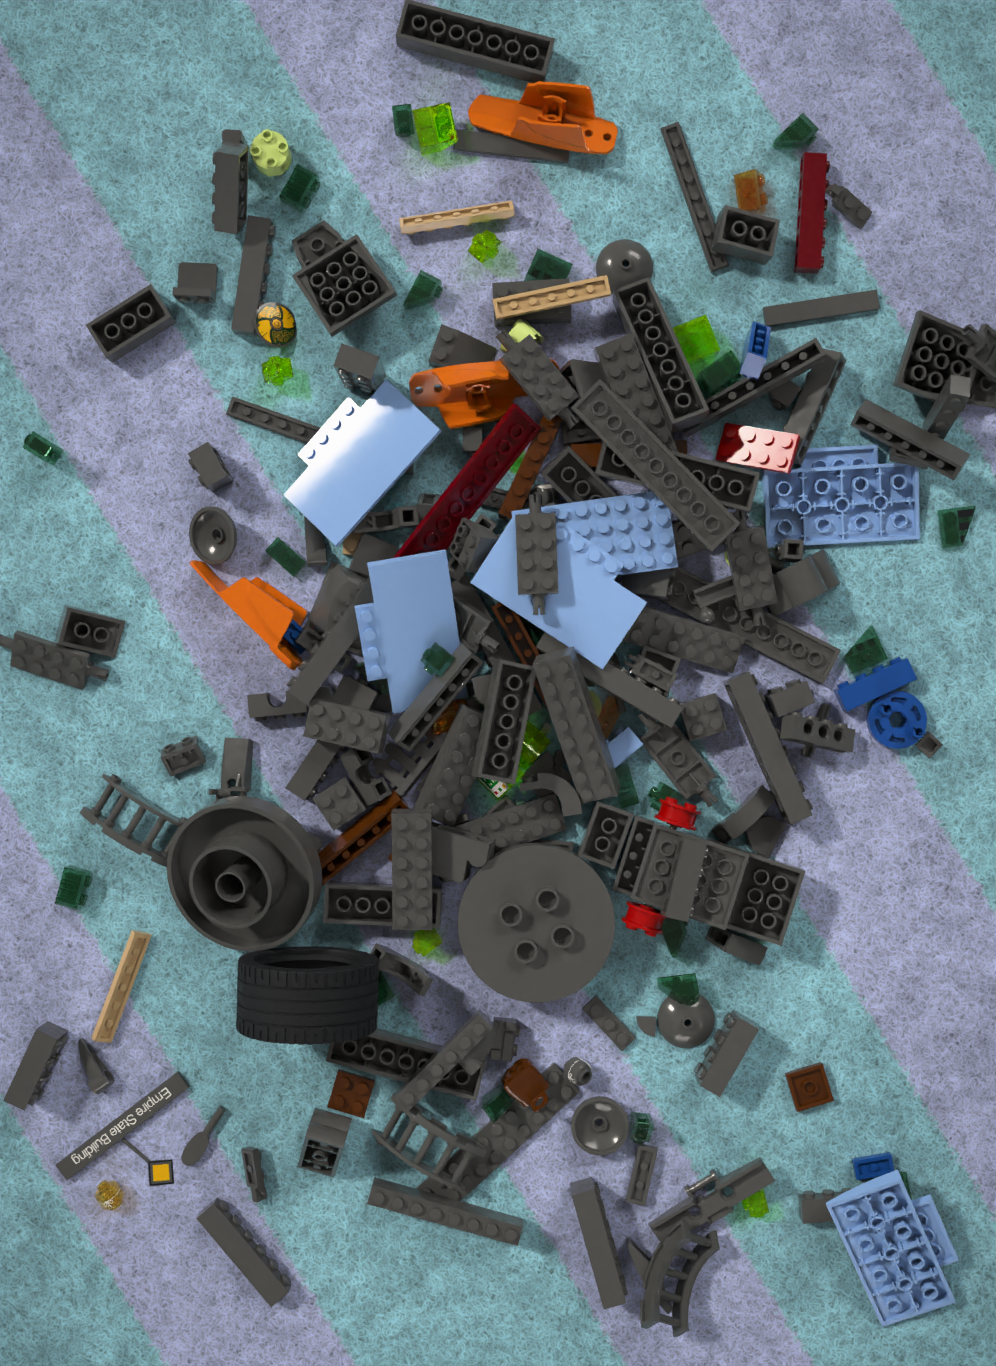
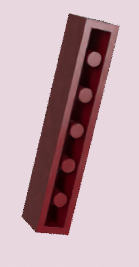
[794,152,830,274]

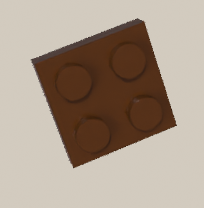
[784,1062,834,1112]
[327,1069,375,1118]

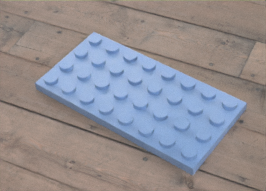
[511,491,678,576]

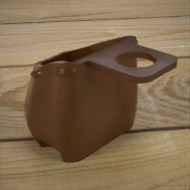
[502,1058,549,1113]

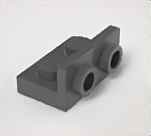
[161,736,206,777]

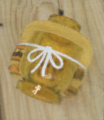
[95,1180,124,1211]

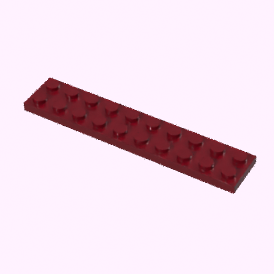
[393,403,541,558]

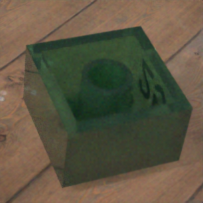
[695,350,742,399]

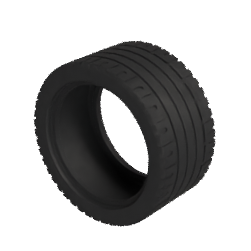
[236,946,379,1045]

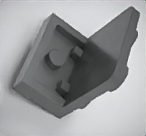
[172,262,217,304]

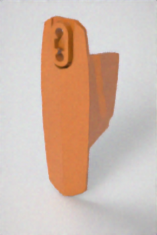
[468,81,618,154]
[409,359,561,429]
[189,560,307,670]

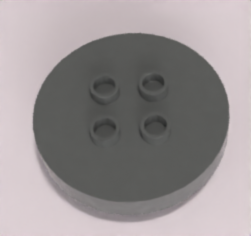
[167,796,322,951]
[458,843,615,1003]

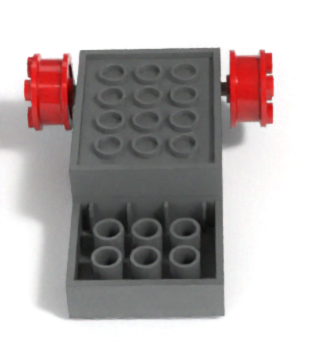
[612,796,805,946]

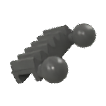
[693,575,738,624]

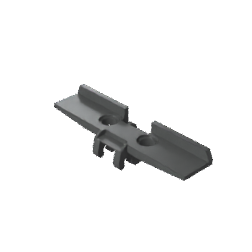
[209,737,253,800]
[648,1157,775,1243]

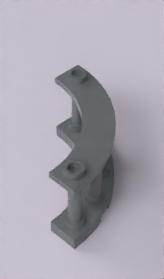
[80,774,187,867]
[371,1092,487,1191]
[640,1219,720,1337]

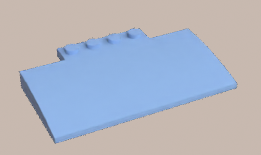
[284,379,442,547]
[761,444,920,548]
[470,516,647,669]
[354,549,468,713]
[826,1170,959,1327]

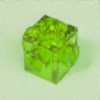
[468,230,501,263]
[261,356,293,386]

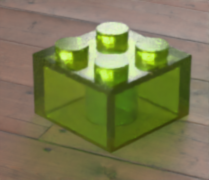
[672,314,720,366]

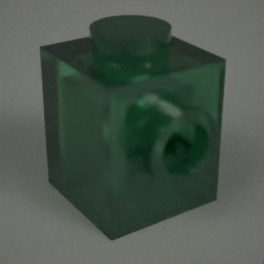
[392,104,415,138]
[421,642,455,676]
[647,781,678,811]

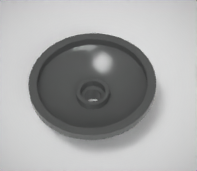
[596,239,653,294]
[189,506,237,565]
[657,991,715,1048]
[571,1096,629,1155]

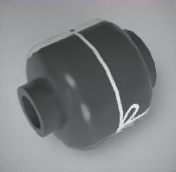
[530,483,558,507]
[563,1057,592,1086]

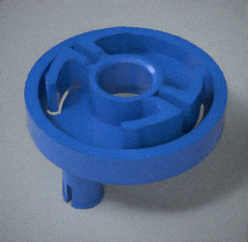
[867,691,927,749]

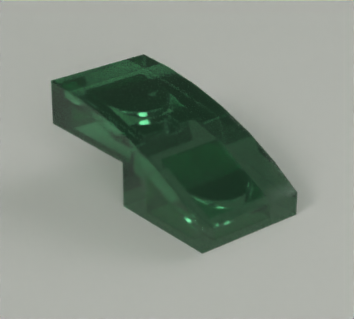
[615,764,640,809]

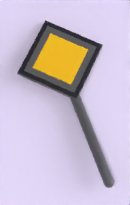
[122,1138,174,1186]

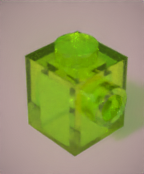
[412,928,443,957]
[741,1189,769,1218]

